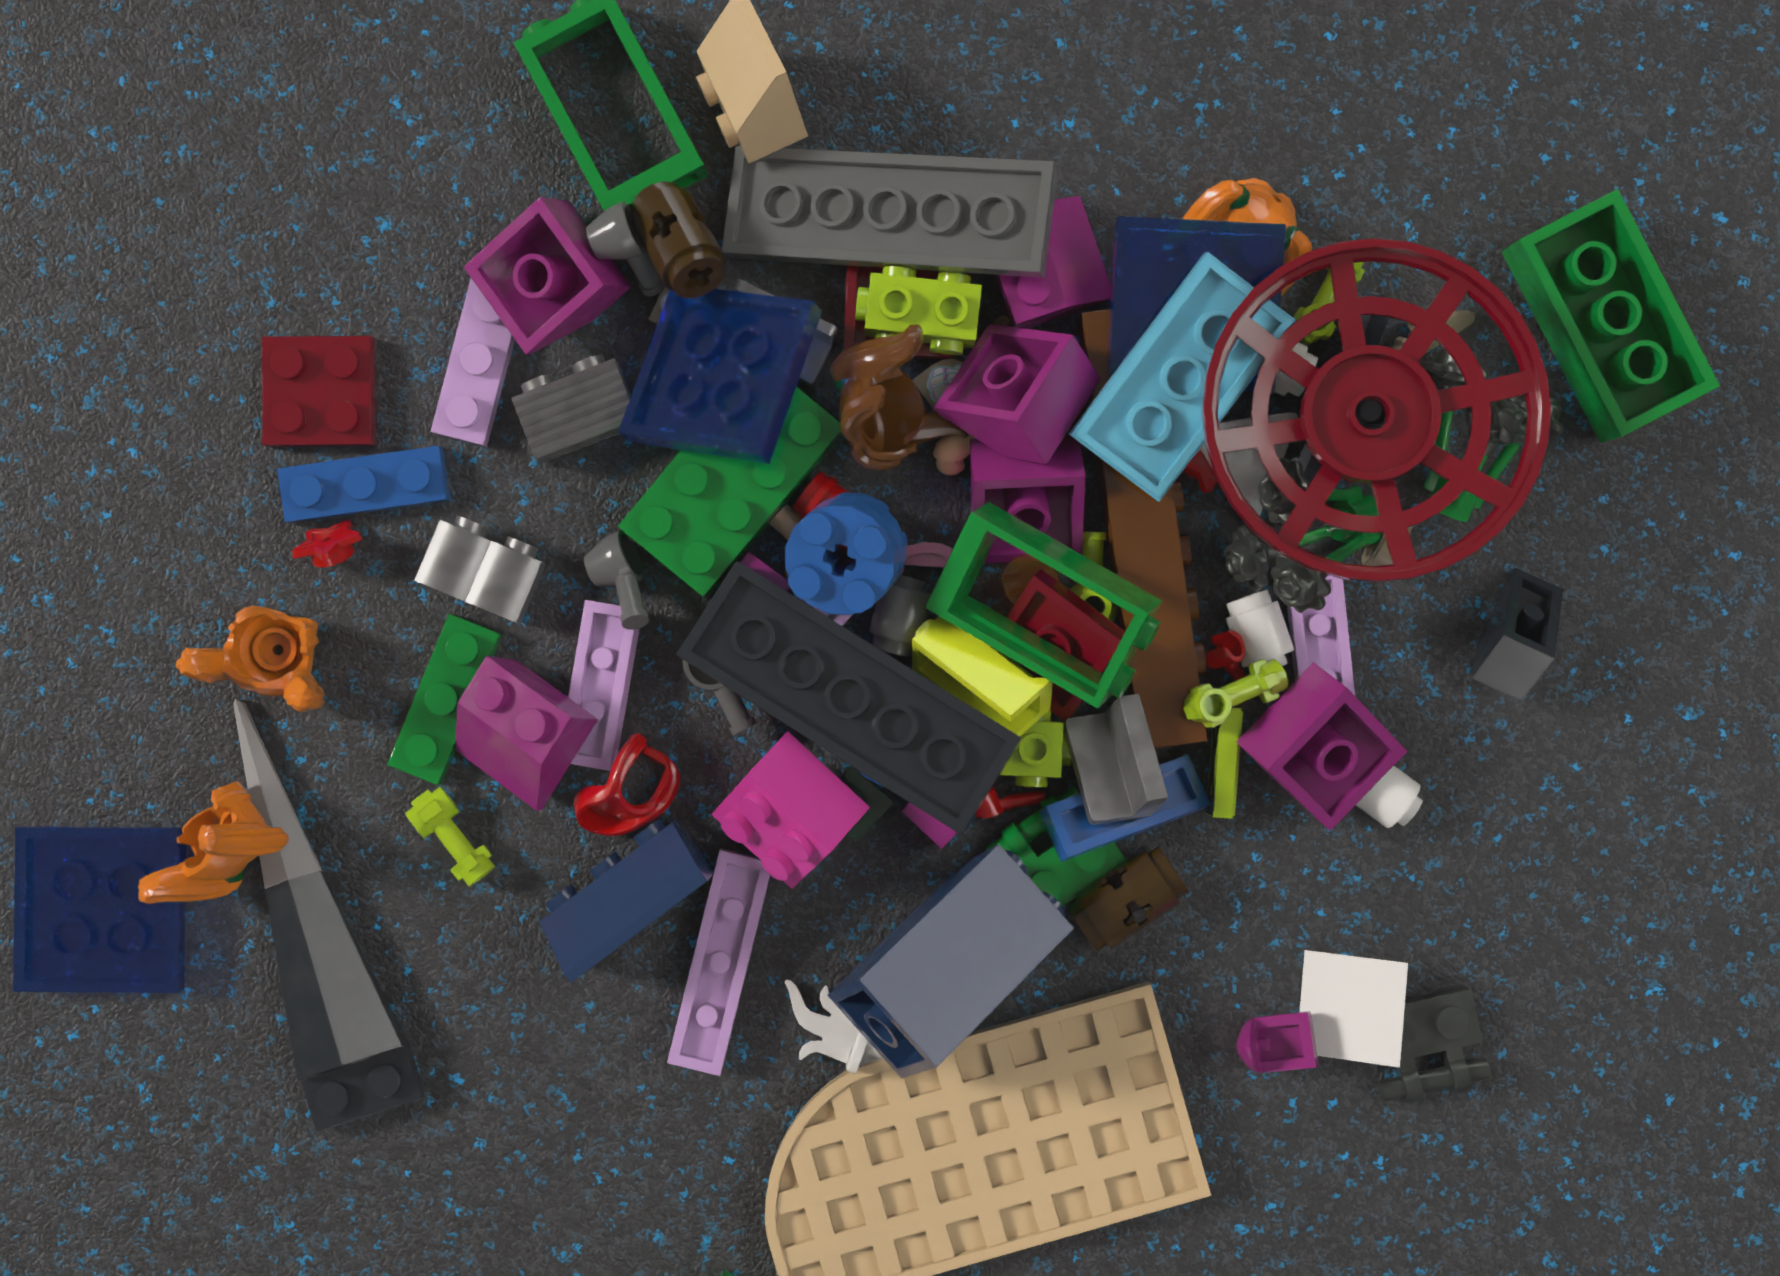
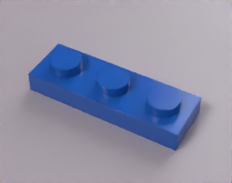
[277,446,451,524]
[1040,755,1210,862]

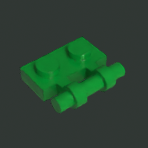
[985,785,1126,907]

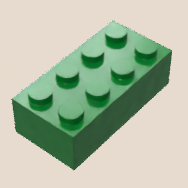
[1501,189,1720,444]
[618,356,843,599]

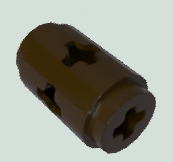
[632,181,725,298]
[1068,846,1189,952]

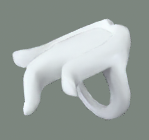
[785,980,883,1074]

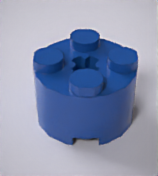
[785,492,907,615]

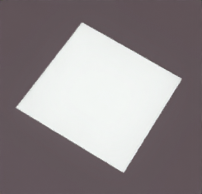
[1300,950,1408,1067]

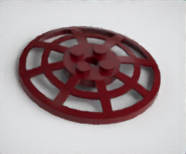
[1201,238,1551,582]

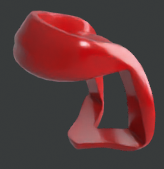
[573,733,681,836]

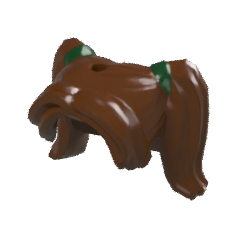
[830,324,969,470]

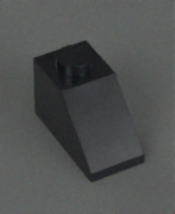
[1472,567,1563,701]

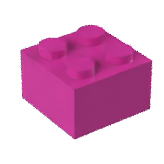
[711,731,870,889]

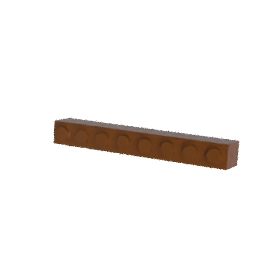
[1077,304,1213,748]

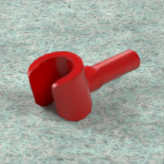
[1206,630,1247,682]
[975,786,1046,819]

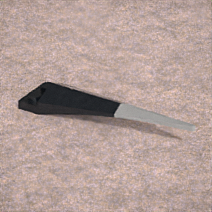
[233,698,426,1133]

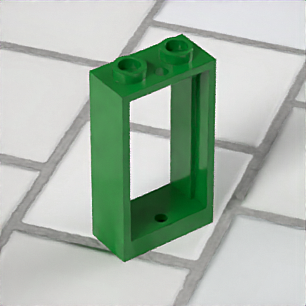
[513,0,708,211]
[925,502,1162,709]

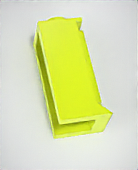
[912,616,1053,737]

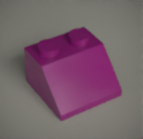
[992,196,1115,329]
[464,197,632,354]
[934,324,1101,464]
[970,434,1085,563]
[455,656,598,811]
[1236,662,1407,831]

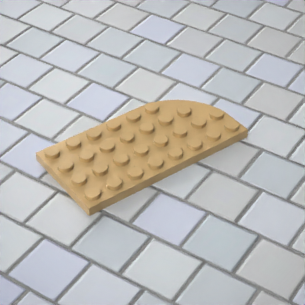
[765,981,1211,1276]

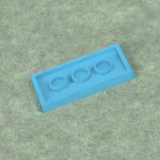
[1069,252,1297,502]

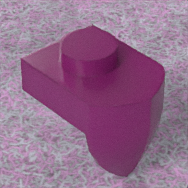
[1236,1011,1319,1073]

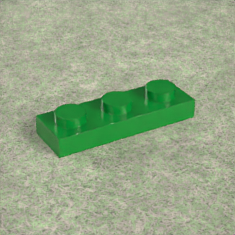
[387,613,503,785]

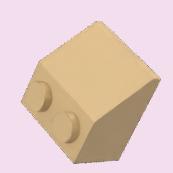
[696,0,808,164]

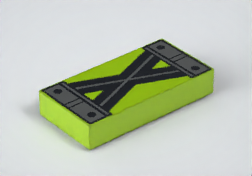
[1205,708,1243,819]

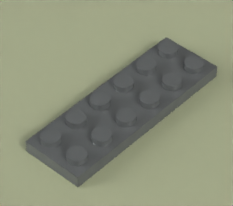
[722,146,1058,278]

